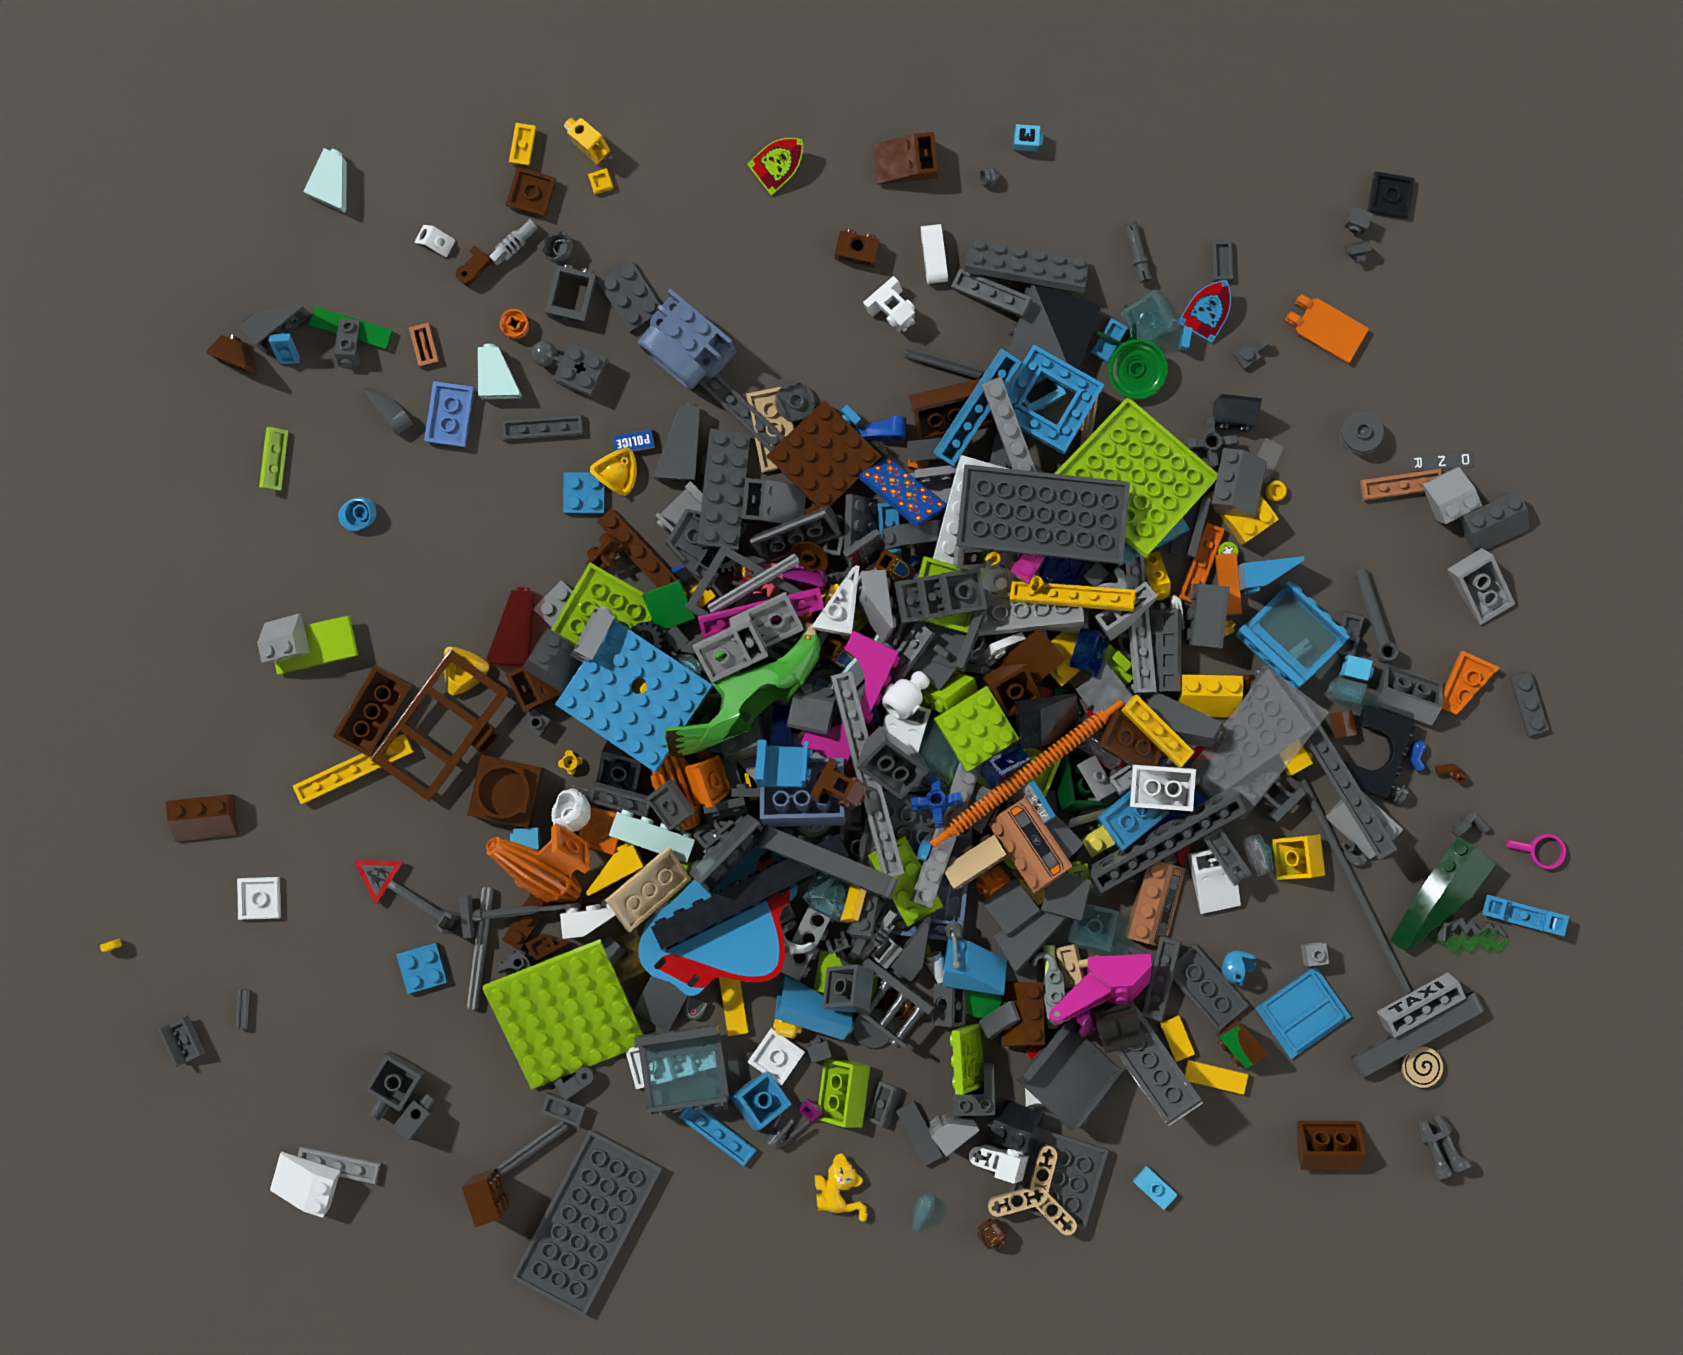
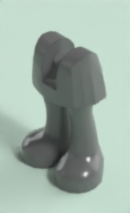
[1418,1114,1472,1180]

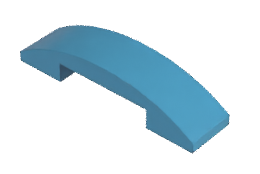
[1482,895,1569,936]

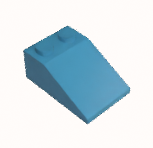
[1238,556,1304,595]
[942,938,1007,995]

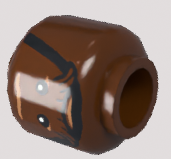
[978,1218,1008,1251]

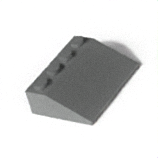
[689,814,764,893]

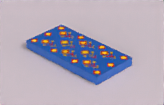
[859,457,946,528]

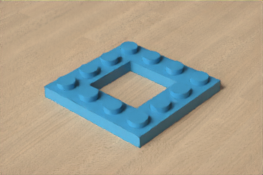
[1006,344,1105,454]

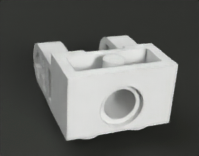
[969,1144,1029,1184]

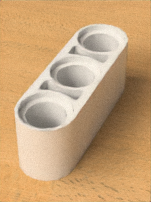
[920,224,948,284]

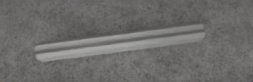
[708,554,800,613]

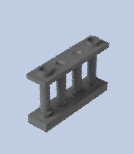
[857,957,935,1048]

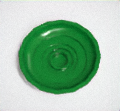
[1108,339,1168,399]

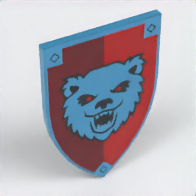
[1177,280,1231,343]

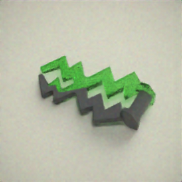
[1436,916,1508,953]

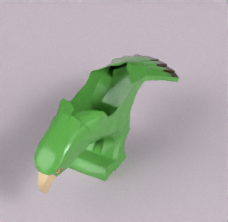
[664,622,821,758]

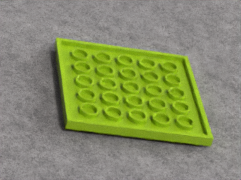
[1054,397,1218,558]
[483,939,644,1090]

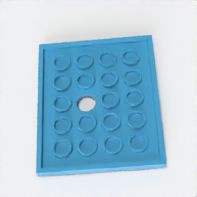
[555,619,713,772]

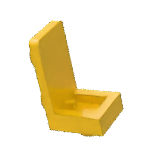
[1144,552,1170,600]

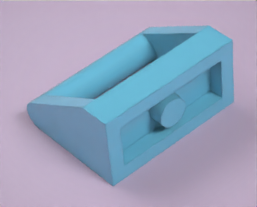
[1022,374,1066,413]

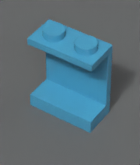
[755,740,813,788]

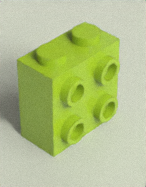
[921,672,978,713]

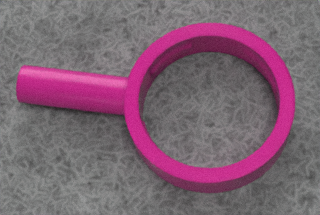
[1506,834,1566,869]

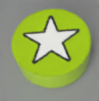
[1217,542,1238,556]

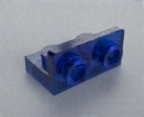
[1069,628,1109,677]

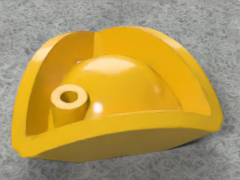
[590,447,637,496]
[444,647,489,695]

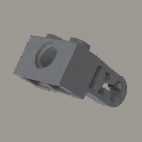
[952,1063,995,1116]

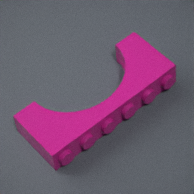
[801,630,901,765]

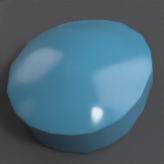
[338,497,377,531]

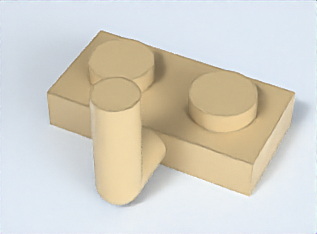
[1055,944,1099,988]

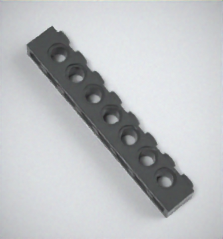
[1088,787,1247,893]

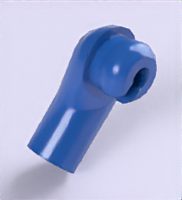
[1408,740,1426,772]

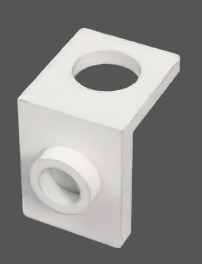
[415,225,455,257]

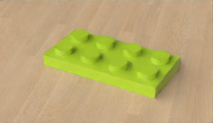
[868,835,943,926]

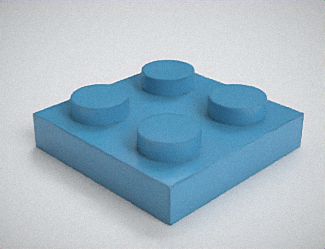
[563,472,605,514]
[396,942,448,994]

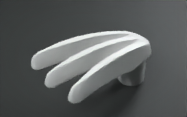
[1169,595,1185,630]

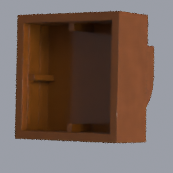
[467,755,544,828]

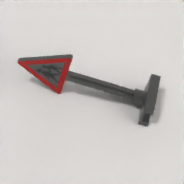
[355,860,461,934]

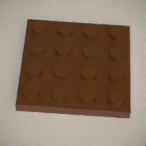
[766,400,882,509]

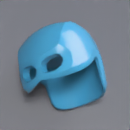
[1222,950,1257,986]

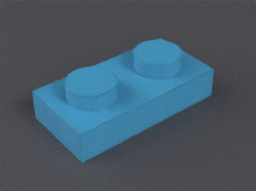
[269,333,300,364]

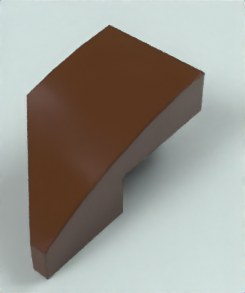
[525,934,569,962]

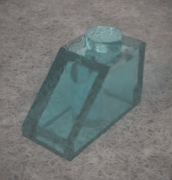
[1327,678,1367,706]

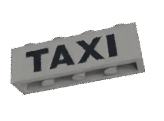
[1377,972,1466,1038]

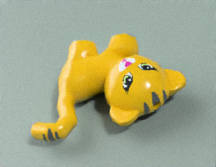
[814,1153,868,1222]

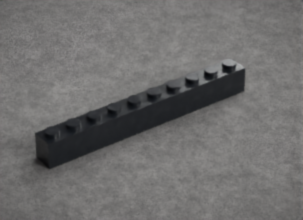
[651,833,851,952]

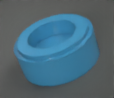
[917,839,931,861]

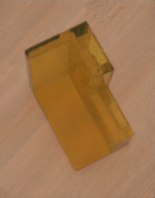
[613,928,657,983]

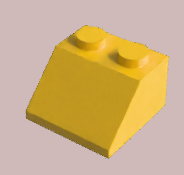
[1272,834,1325,880]

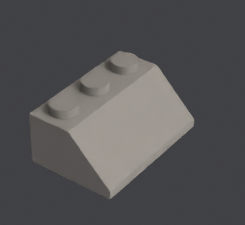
[1325,793,1403,859]
[928,1114,979,1157]

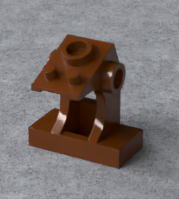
[811,758,867,810]

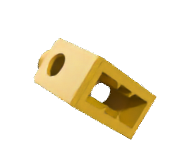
[564,118,610,165]

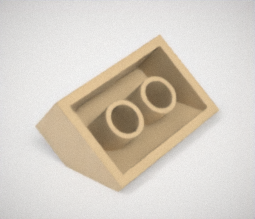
[944,834,1009,890]

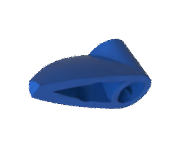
[856,416,907,441]

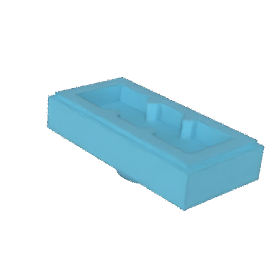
[1133,1166,1177,1210]

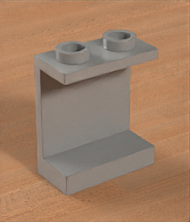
[656,481,702,532]

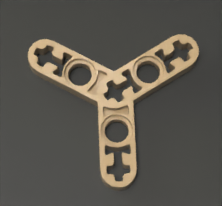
[988,1145,1077,1235]

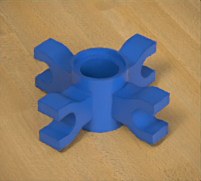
[911,776,963,828]

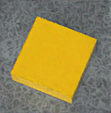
[588,168,614,195]

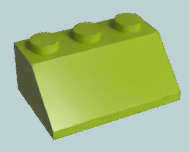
[816,1058,871,1128]

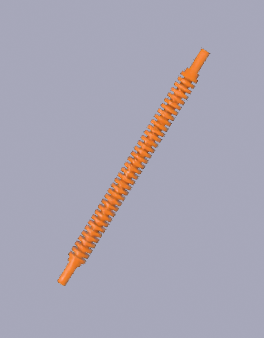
[930,700,1125,848]

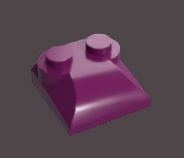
[782,565,829,594]

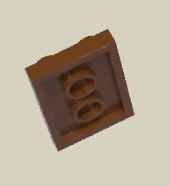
[1098,709,1163,766]

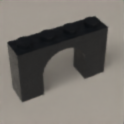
[1345,704,1415,798]

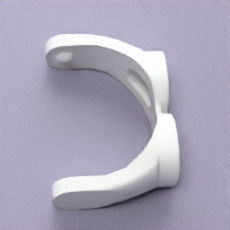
[782,921,814,955]

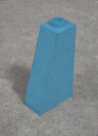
[775,975,854,1040]

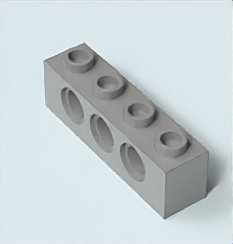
[780,895,838,981]

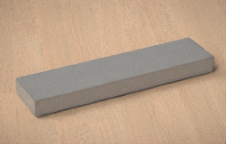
[297,1146,382,1184]

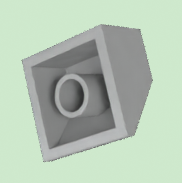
[1422,467,1482,524]
[257,613,310,663]

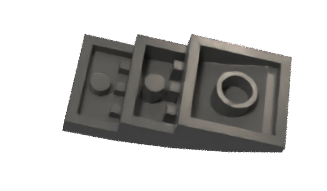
[894,568,987,624]

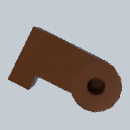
[456,245,493,286]

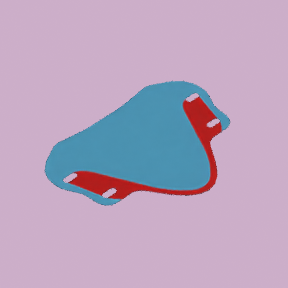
[639,844,798,996]

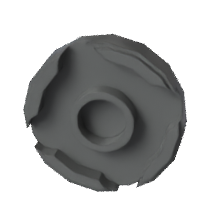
[775,381,815,422]

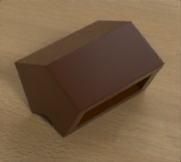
[1330,710,1357,739]
[472,724,500,755]

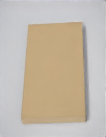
[746,387,794,473]
[605,847,692,932]

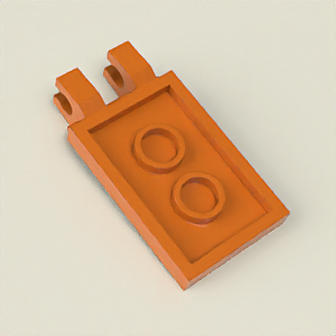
[1284,294,1369,364]

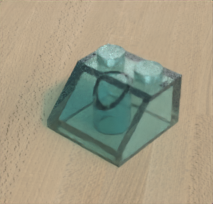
[1121,290,1181,342]
[803,873,850,923]

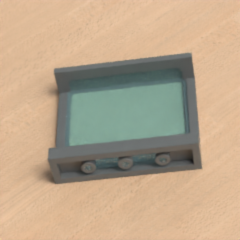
[634,1024,730,1116]

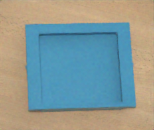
[1255,966,1351,1059]

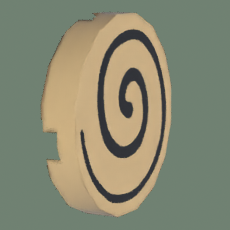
[1401,1046,1443,1088]

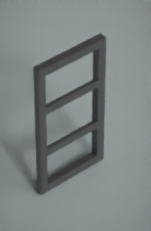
[685,544,829,661]

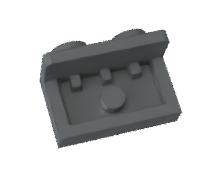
[158,1016,205,1067]

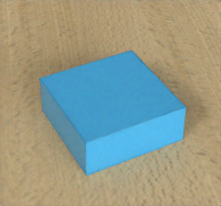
[1178,326,1192,352]

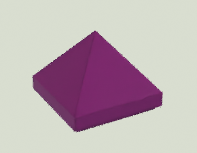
[797,1099,823,1122]

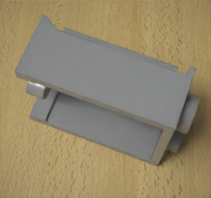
[570,606,615,662]

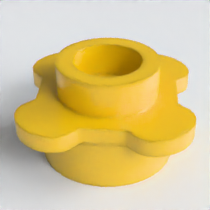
[1224,619,1236,636]
[558,750,583,775]

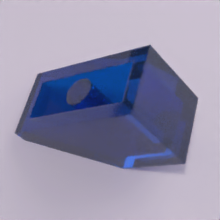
[770,705,794,747]
[980,744,1031,789]

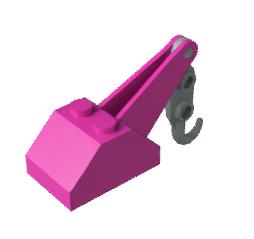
[1032,952,1152,1025]

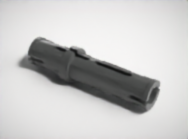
[1124,221,1152,283]

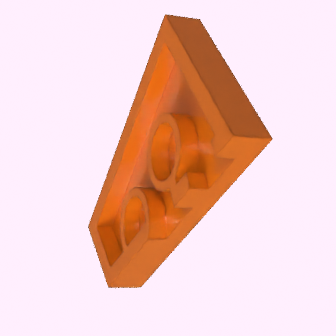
[1442,651,1500,715]

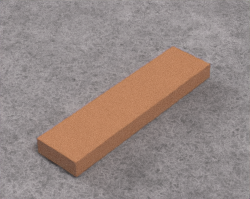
[1360,469,1442,501]

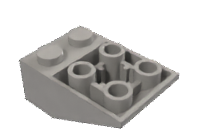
[856,570,896,643]

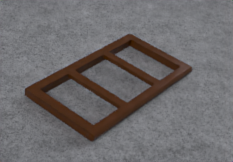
[370,649,509,802]

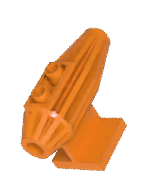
[650,753,731,830]
[486,823,590,903]

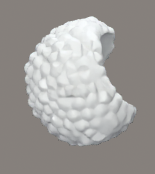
[551,789,591,832]

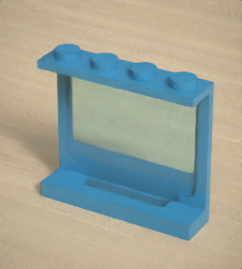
[1236,581,1350,692]

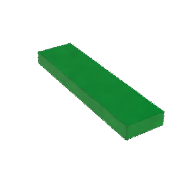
[309,306,393,350]

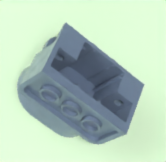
[638,288,737,389]

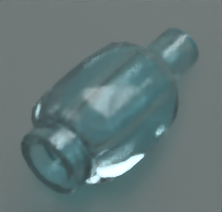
[912,1192,935,1231]

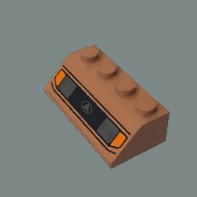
[988,797,1073,893]
[1125,861,1186,946]

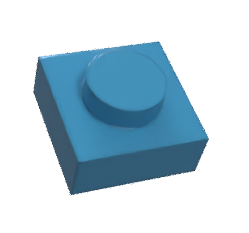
[841,405,861,427]

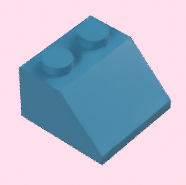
[730,1071,792,1130]

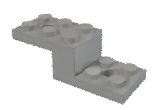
[693,592,804,683]

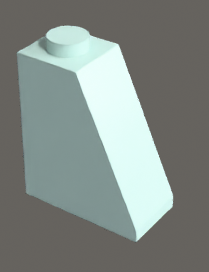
[303,148,347,214]
[478,344,522,399]

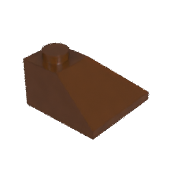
[206,334,257,376]

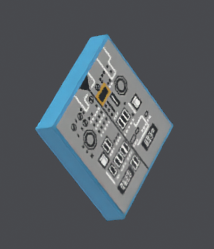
[1006,781,1056,824]

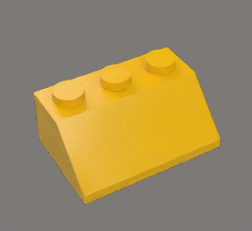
[1177,675,1243,718]

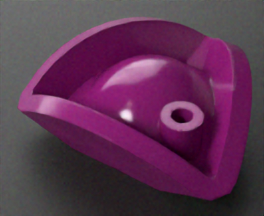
[1075,1007,1098,1037]

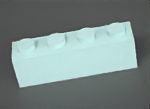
[609,809,695,863]

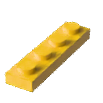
[1121,695,1194,767]

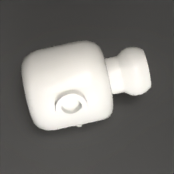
[882,671,930,720]

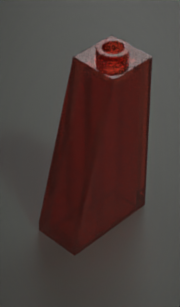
[486,587,535,666]

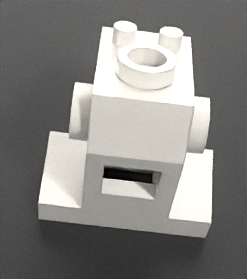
[863,276,915,332]

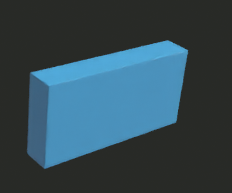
[1090,318,1128,364]

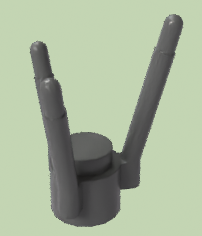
[765,1096,811,1150]

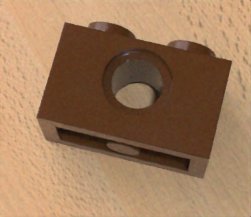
[835,229,880,267]

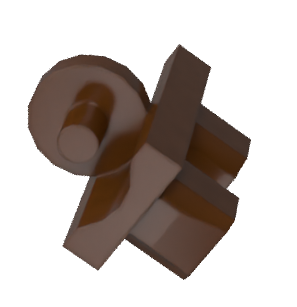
[586,533,624,570]

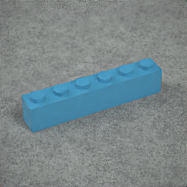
[933,348,1022,466]

